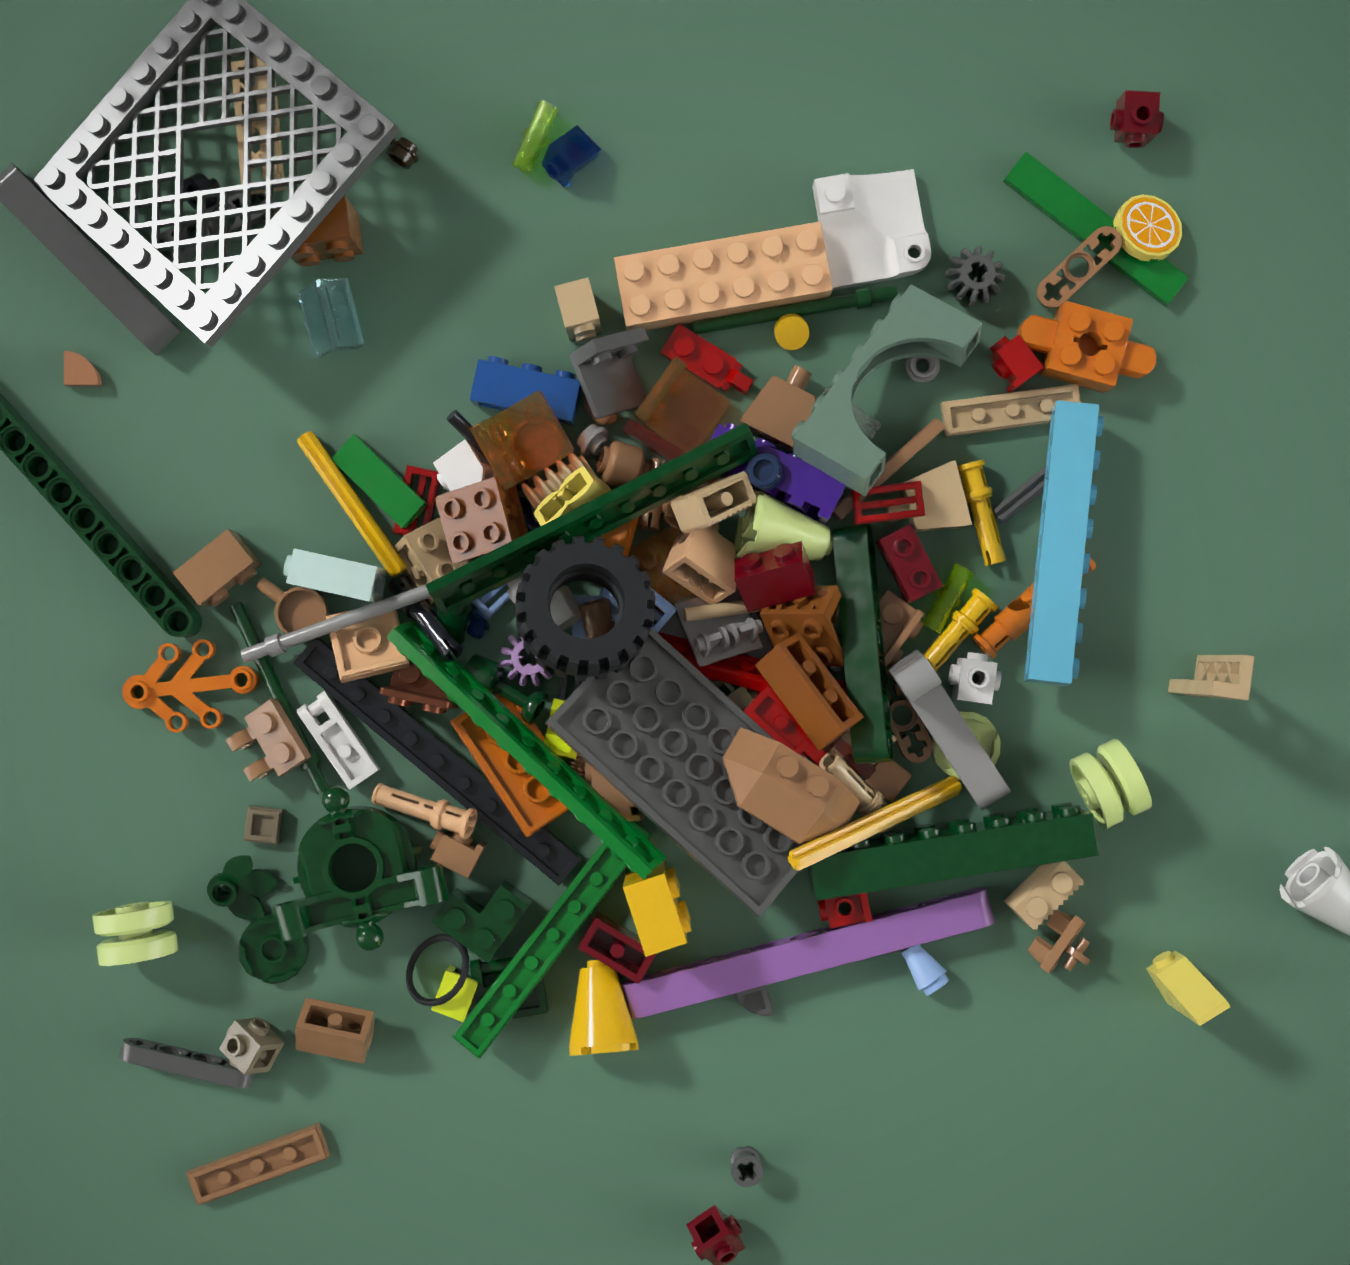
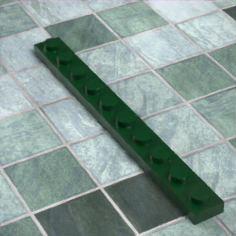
[426,423,759,616]

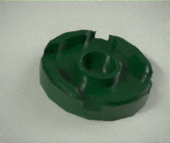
[238,913,310,984]

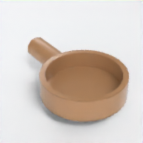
[256,577,329,634]

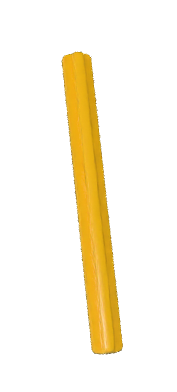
[787,776,962,871]

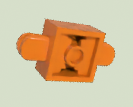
[1017,301,1157,393]

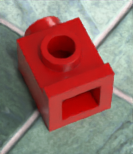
[989,334,1044,393]
[817,893,872,928]

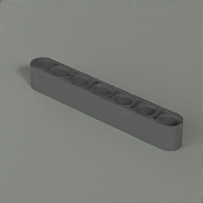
[0,163,182,356]

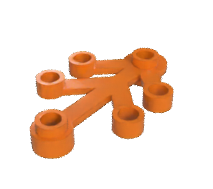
[122,639,260,733]

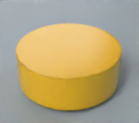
[774,313,809,350]

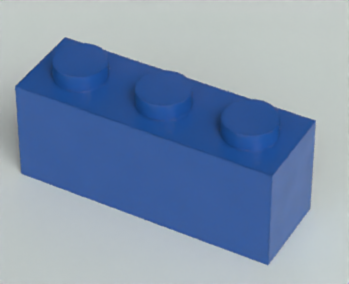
[470,356,582,426]

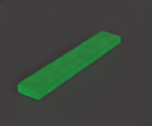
[1003,152,1189,306]

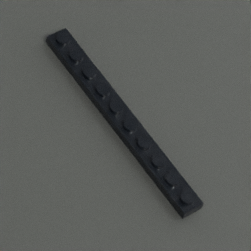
[293,637,581,886]

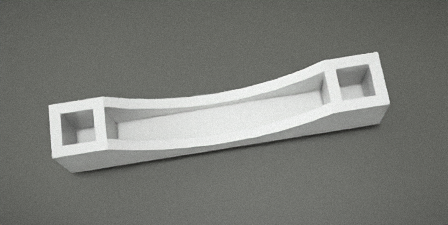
[433,439,582,631]

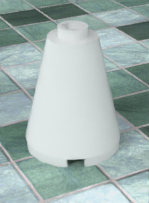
[1279,847,1350,936]

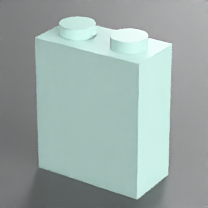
[283,548,388,603]

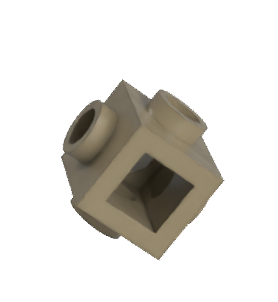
[219,1017,284,1075]

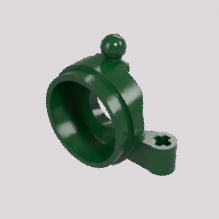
[273,785,450,951]

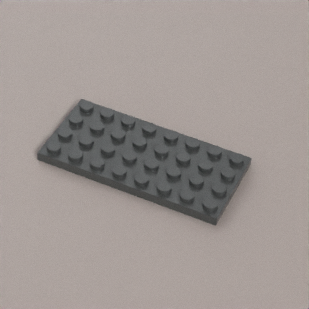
[545,627,810,917]

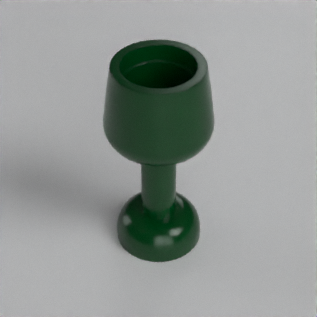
[464,654,548,725]

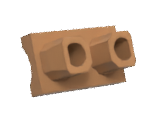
[1027,910,1091,974]

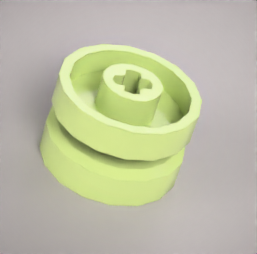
[1069,739,1152,830]
[92,901,178,966]

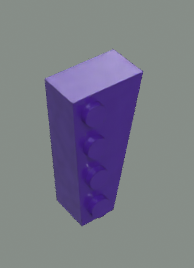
[711,423,846,525]

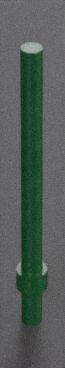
[692,285,898,334]
[229,602,329,794]

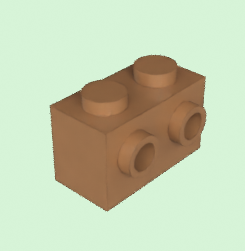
[295,998,374,1064]

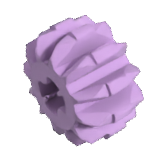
[501,635,552,686]

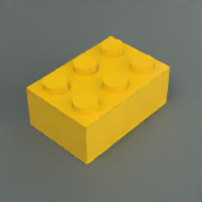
[623,861,692,957]

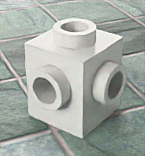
[948,652,1001,705]

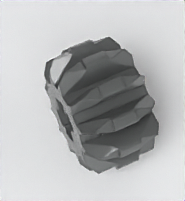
[945,246,1005,306]

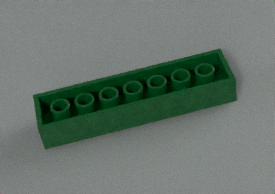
[807,802,1099,900]

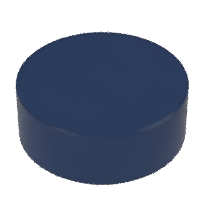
[746,453,783,490]

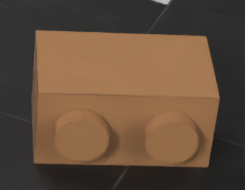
[173,529,262,607]

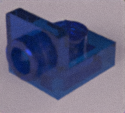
[542,125,601,188]

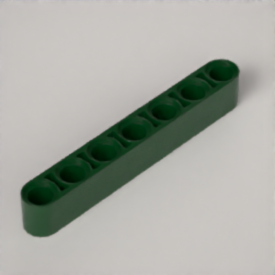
[833,524,894,765]

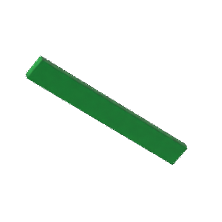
[452,821,653,1059]

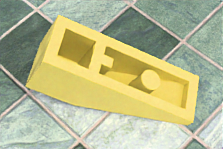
[1146,951,1230,1026]

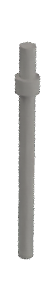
[241,585,431,663]

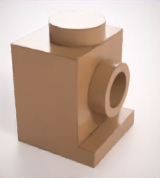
[430,830,488,879]

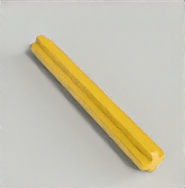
[297,431,407,577]

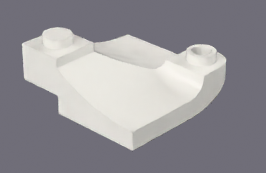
[812,169,931,290]

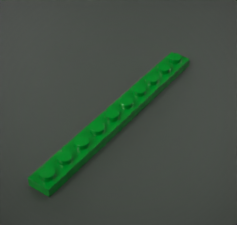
[387,620,667,880]

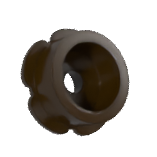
[386,137,419,169]

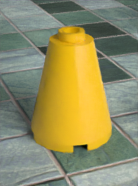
[568,960,639,1056]

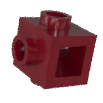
[1110,90,1164,148]
[686,1205,745,1265]

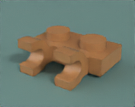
[226,698,311,781]

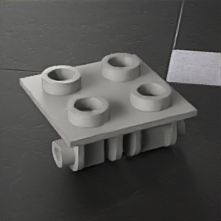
[674,586,763,667]

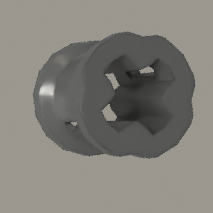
[730,1146,762,1187]

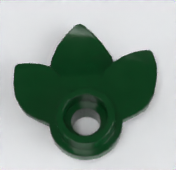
[207,855,278,920]

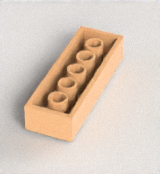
[614,221,833,331]

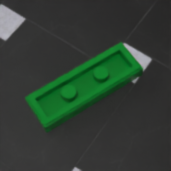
[331,434,429,530]

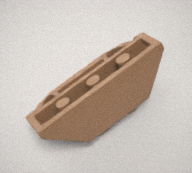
[722,727,860,844]

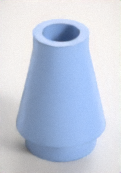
[901,945,949,996]

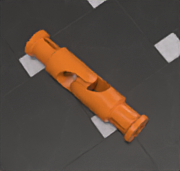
[972,552,1096,660]

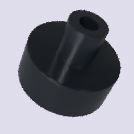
[183,173,220,210]

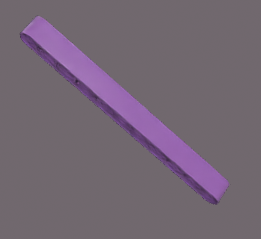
[621,887,995,1019]

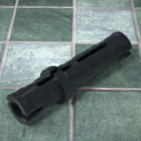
[388,574,463,662]

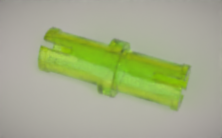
[512,100,559,175]
[922,563,975,634]

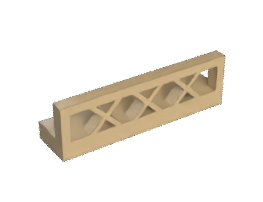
[231,55,285,194]
[1168,655,1255,701]

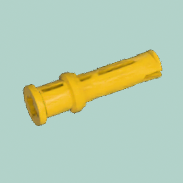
[957,459,1006,566]
[923,588,999,672]

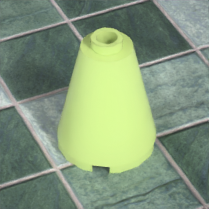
[734,489,833,561]

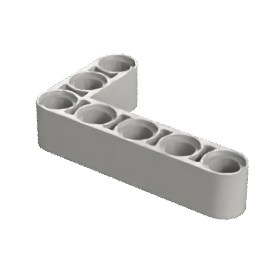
[888,650,1011,811]

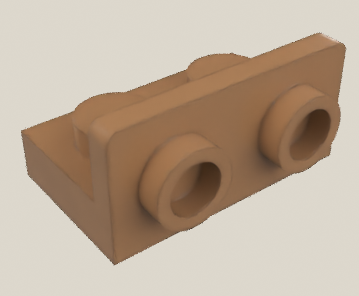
[880,590,924,667]

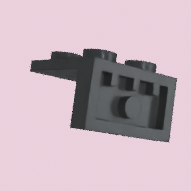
[569,327,649,419]

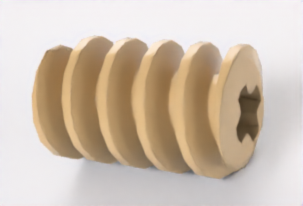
[521,452,596,510]

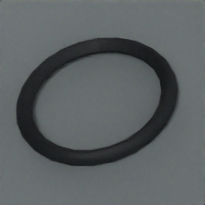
[406,934,469,1006]

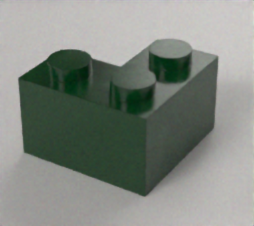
[431,880,533,963]

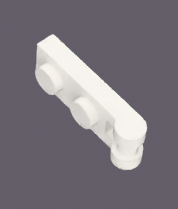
[297,690,380,790]

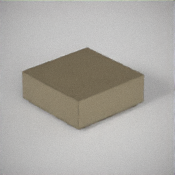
[243,805,285,845]

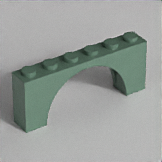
[792,285,983,496]

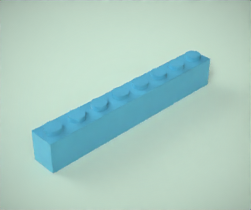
[1024,400,1104,687]

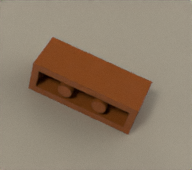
[755,632,864,751]

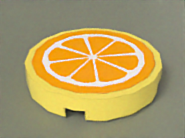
[1113,194,1182,261]

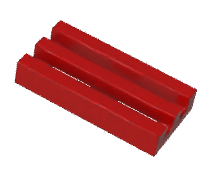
[393,465,440,535]
[850,481,925,525]

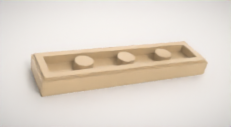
[940,384,1081,438]

